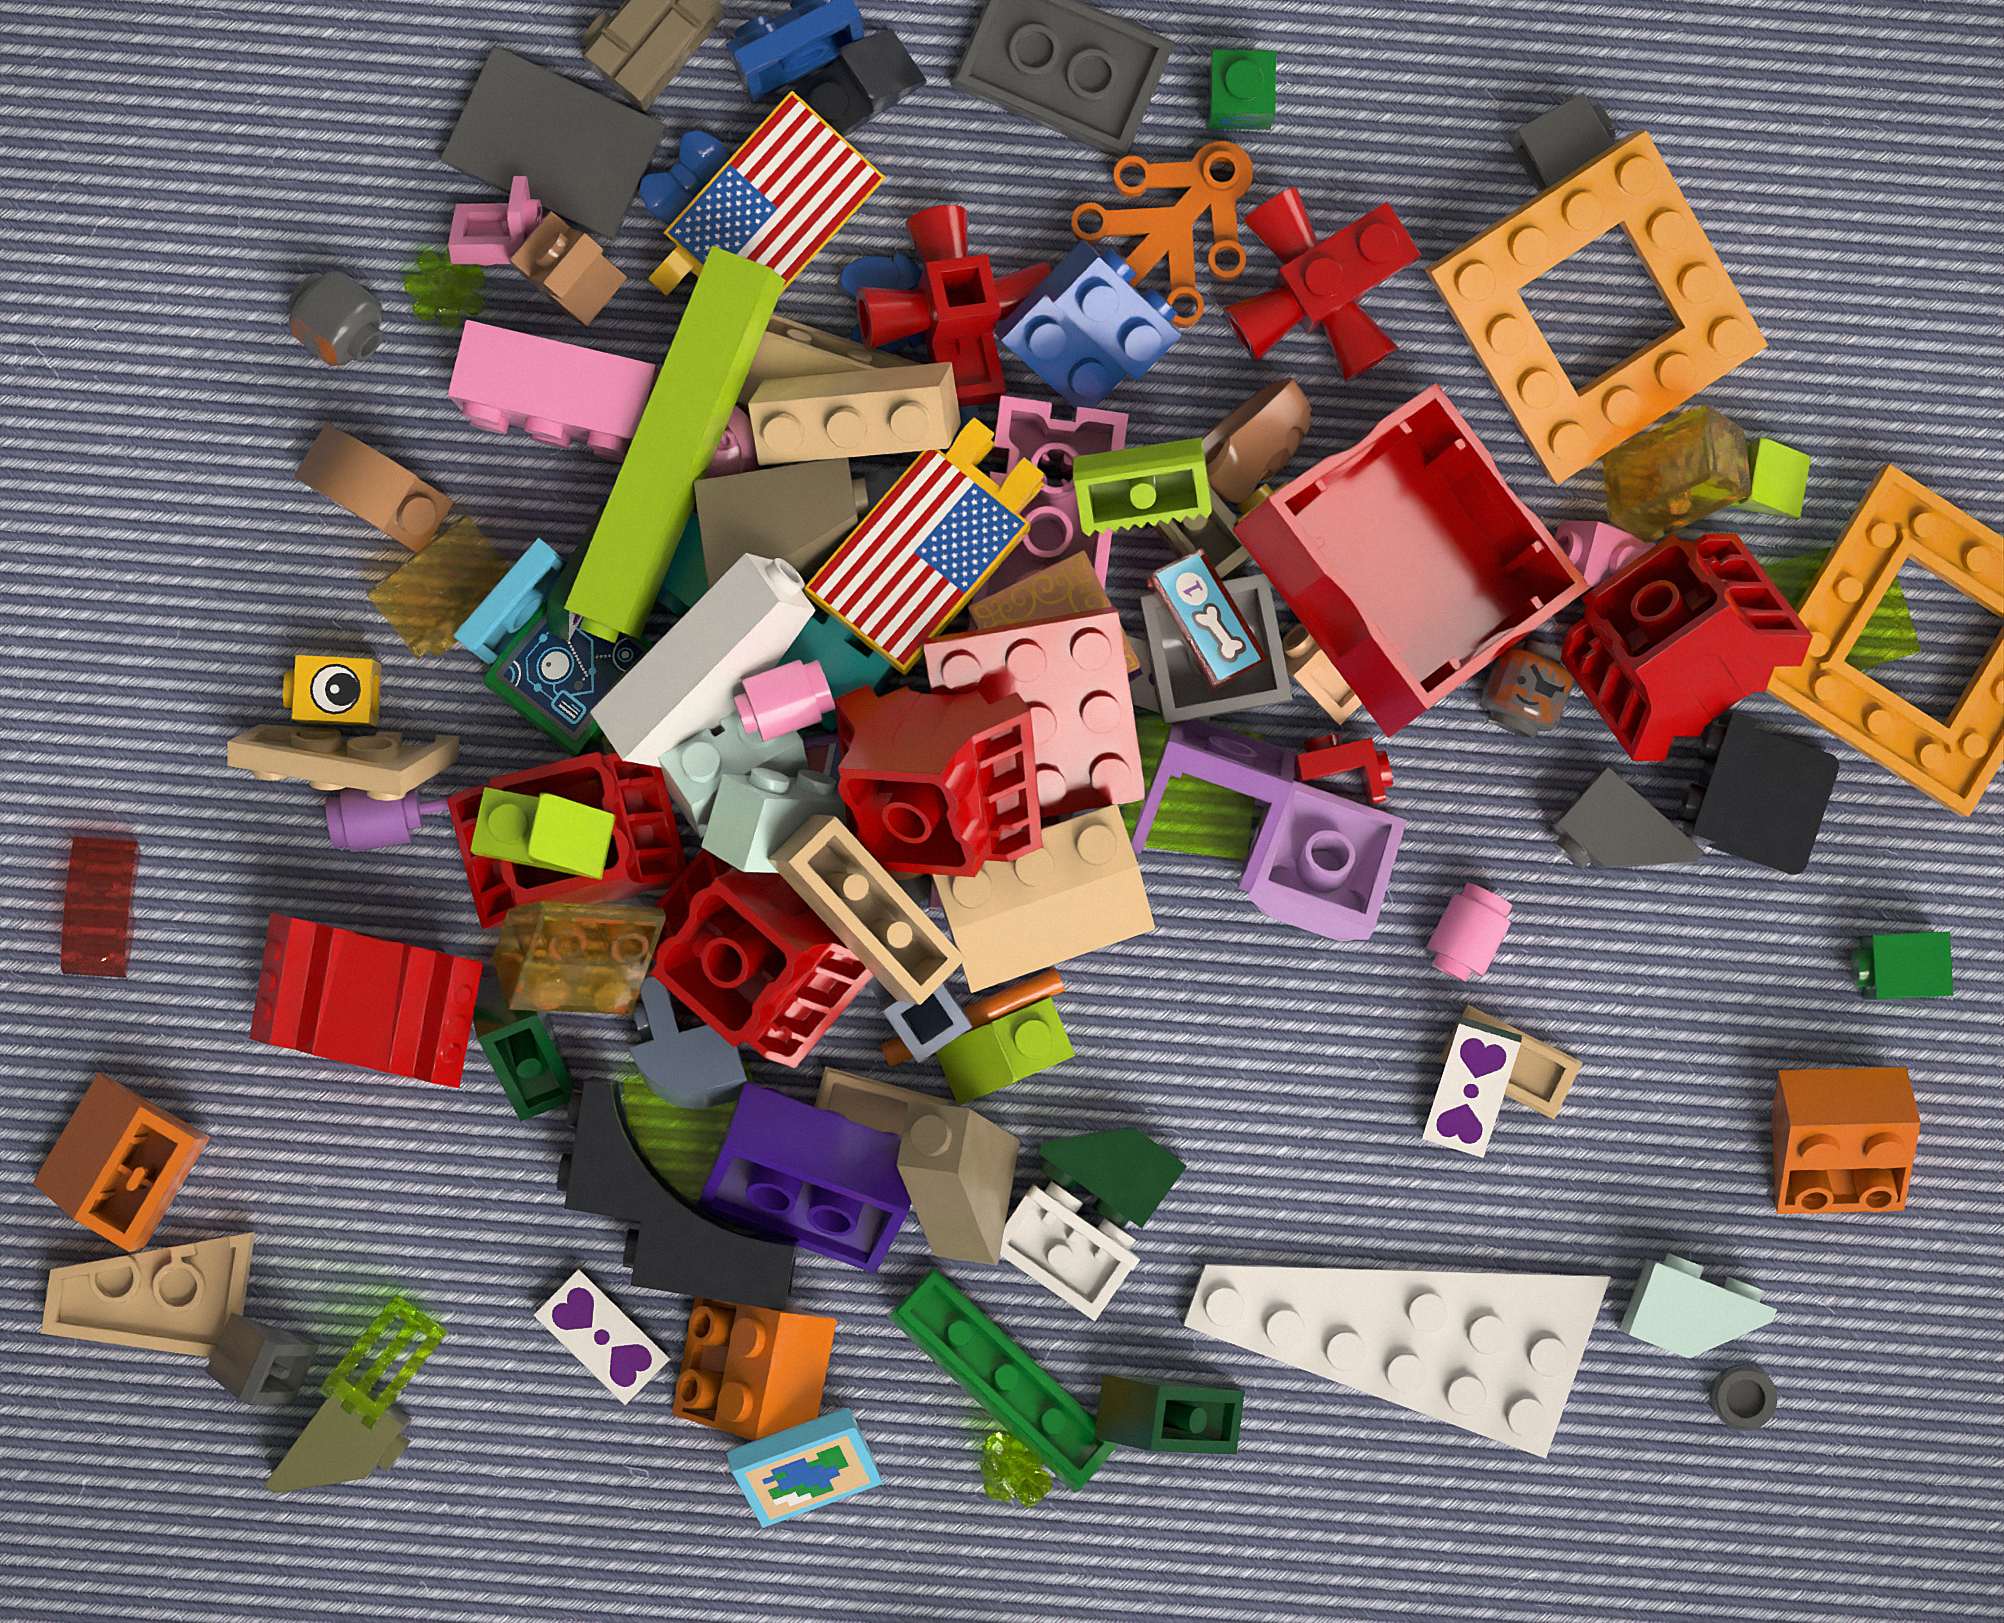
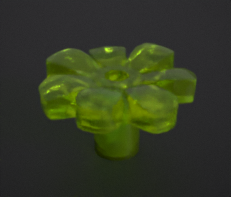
[404,249,486,329]
[980,1432,1053,1508]

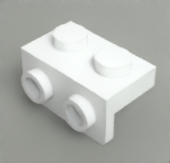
[1000,1181,1140,1321]

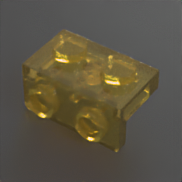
[366,514,511,659]

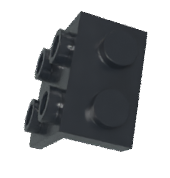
[1678,712,1839,875]

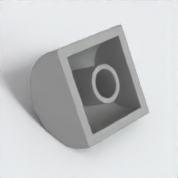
[1140,574,1292,725]

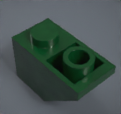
[1036,1126,1187,1230]

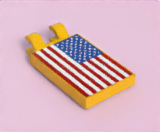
[648,91,886,296]
[804,417,1044,676]

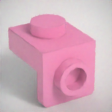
[448,176,543,266]
[1554,521,1656,591]

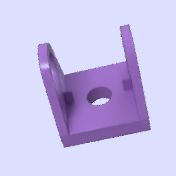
[1130,719,1296,892]

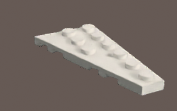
[1183,1264,1610,1458]

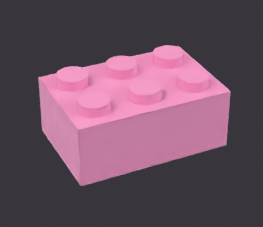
[448,320,660,463]

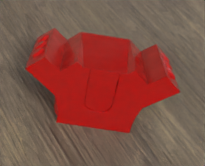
[1561,533,1813,761]
[834,684,1043,878]
[446,752,687,930]
[637,848,873,1068]
[249,912,483,1088]

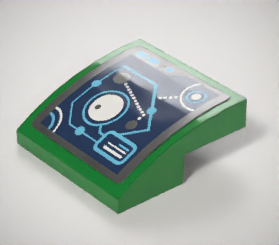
[483,600,655,758]

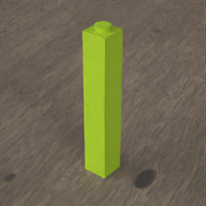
[564,245,786,643]

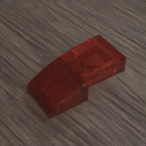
[61,837,141,978]

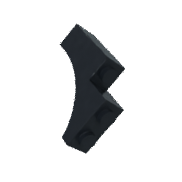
[557,1076,799,1311]

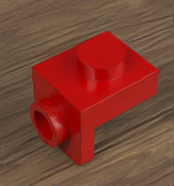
[1294,733,1393,806]

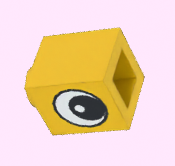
[283,655,382,727]

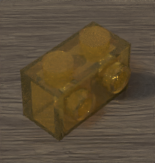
[1602,404,1752,544]

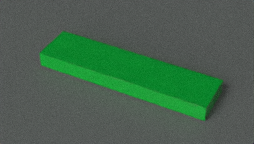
[887,1267,1119,1493]

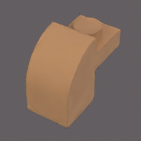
[508,211,628,326]
[293,423,454,555]

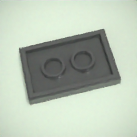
[951,0,1175,159]
[440,46,668,242]

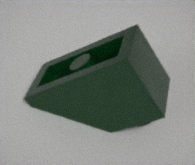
[472,964,577,1121]
[1094,1374,1245,1455]

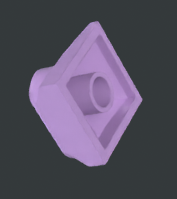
[1247,780,1407,941]

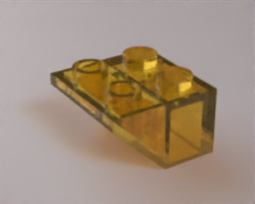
[492,901,666,1015]

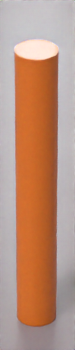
[880,967,1065,1067]

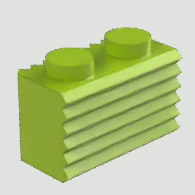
[1073,437,1212,537]

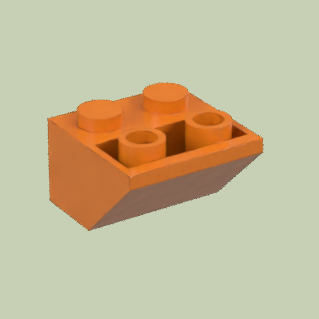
[1772,1067,1921,1214]
[32,1072,210,1252]
[672,1296,837,1441]

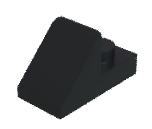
[786,28,927,138]

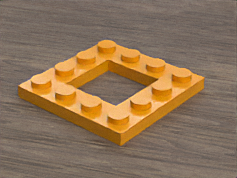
[1424,129,1768,485]
[1766,464,2004,817]

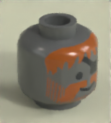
[287,271,383,366]
[1481,640,1574,739]

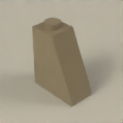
[693,457,870,590]
[897,1101,1020,1266]

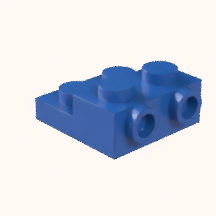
[726,0,864,102]
[994,239,1182,409]

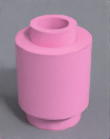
[733,659,835,742]
[1426,882,1512,982]

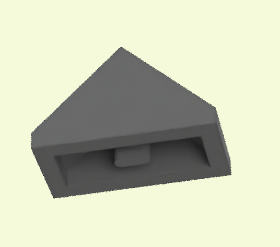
[205,1313,320,1405]

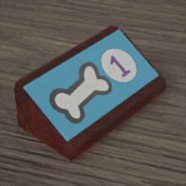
[1146,548,1268,693]

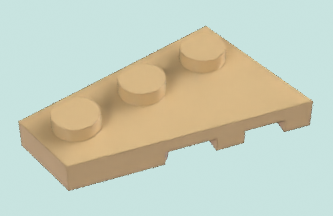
[227,724,460,801]
[41,1231,255,1358]

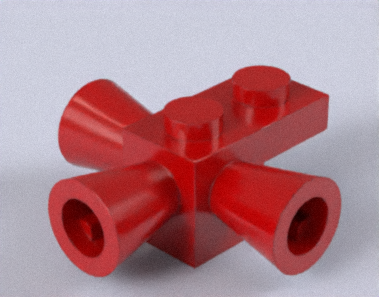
[1223,186,1422,382]
[856,205,1052,408]

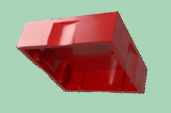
[1232,383,1591,738]

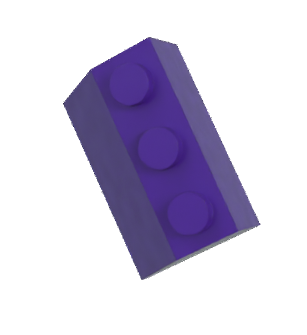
[697,1082,912,1274]

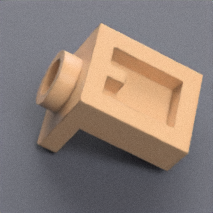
[1282,623,1362,725]

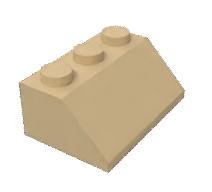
[930,804,1155,993]

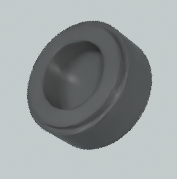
[1710,1364,1778,1431]

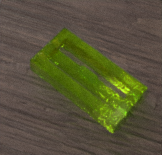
[319,1294,448,1430]

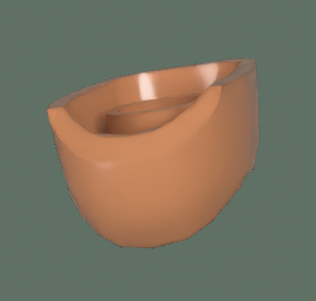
[1202,377,1312,503]

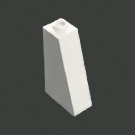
[590,553,816,767]

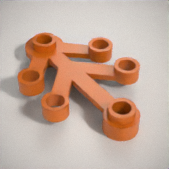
[1071,141,1253,328]

